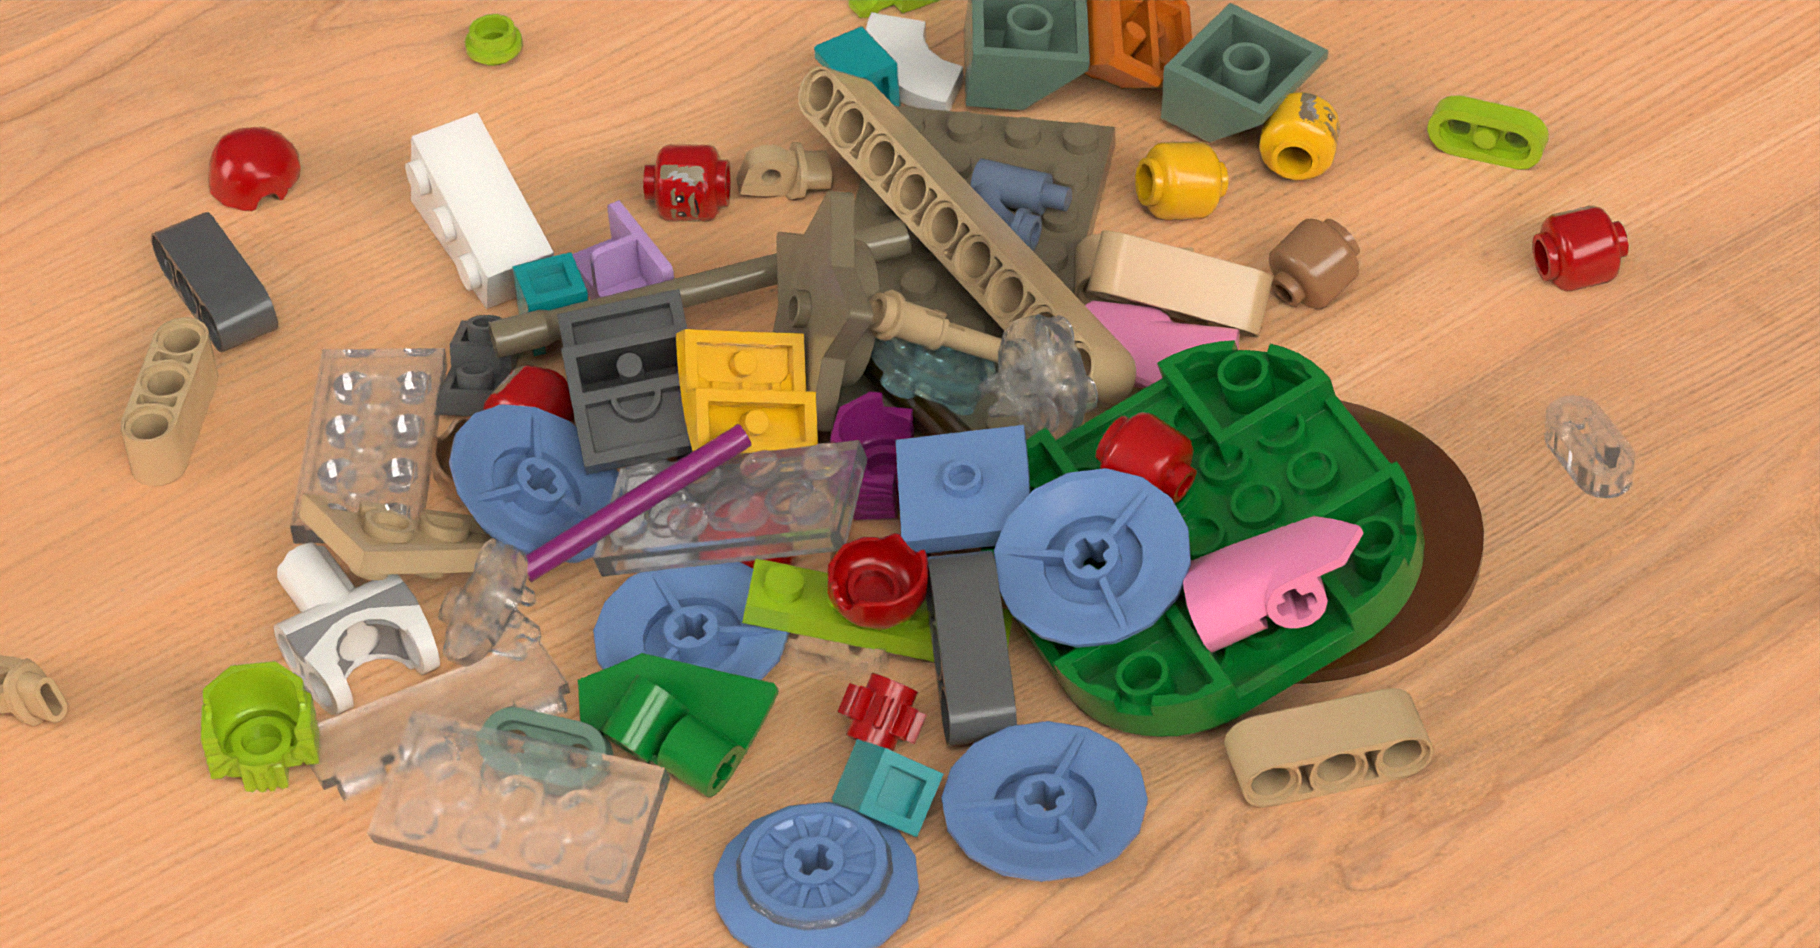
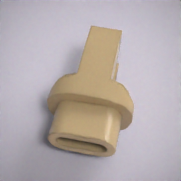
[736,142,832,199]
[0,655,67,726]

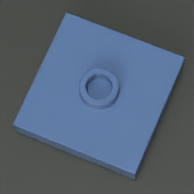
[896,425,1031,554]

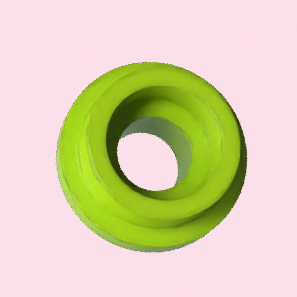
[465,14,523,66]

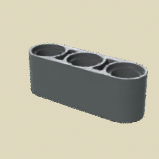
[151,212,278,352]
[926,551,1017,746]

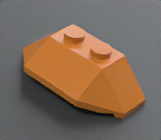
[1085,0,1193,89]

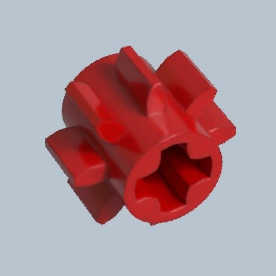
[837,673,927,752]

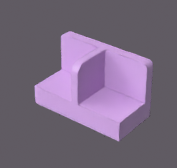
[573,200,674,300]

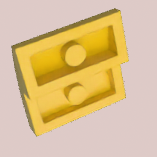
[676,329,818,457]

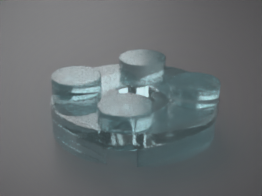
[871,337,996,415]

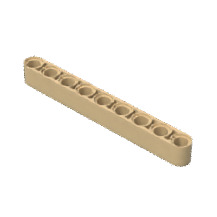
[798,67,1136,403]

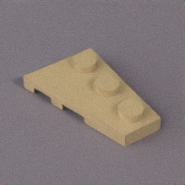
[298,493,526,580]

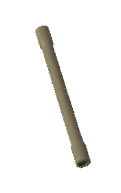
[488,219,911,358]

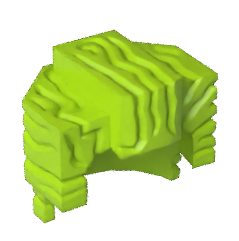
[201,661,320,793]

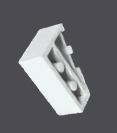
[405,113,554,309]

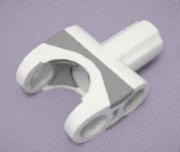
[274,543,440,716]

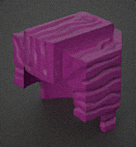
[826,392,915,520]

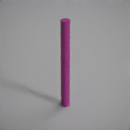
[518,424,752,583]

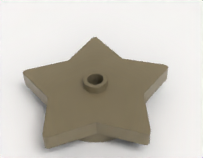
[773,190,879,433]

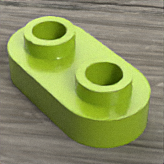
[1427,95,1549,170]

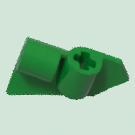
[578,653,779,798]

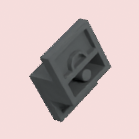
[557,289,693,475]

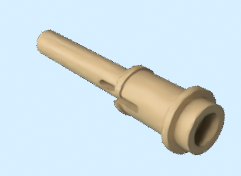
[868,290,1040,375]

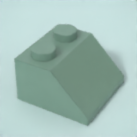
[964,0,1090,110]
[1161,3,1328,143]

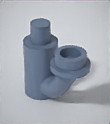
[970,158,1072,251]

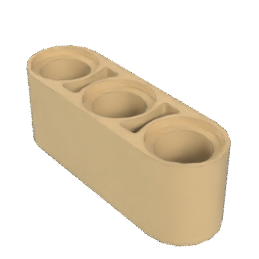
[1087,231,1273,337]
[121,317,218,486]
[1224,688,1434,807]

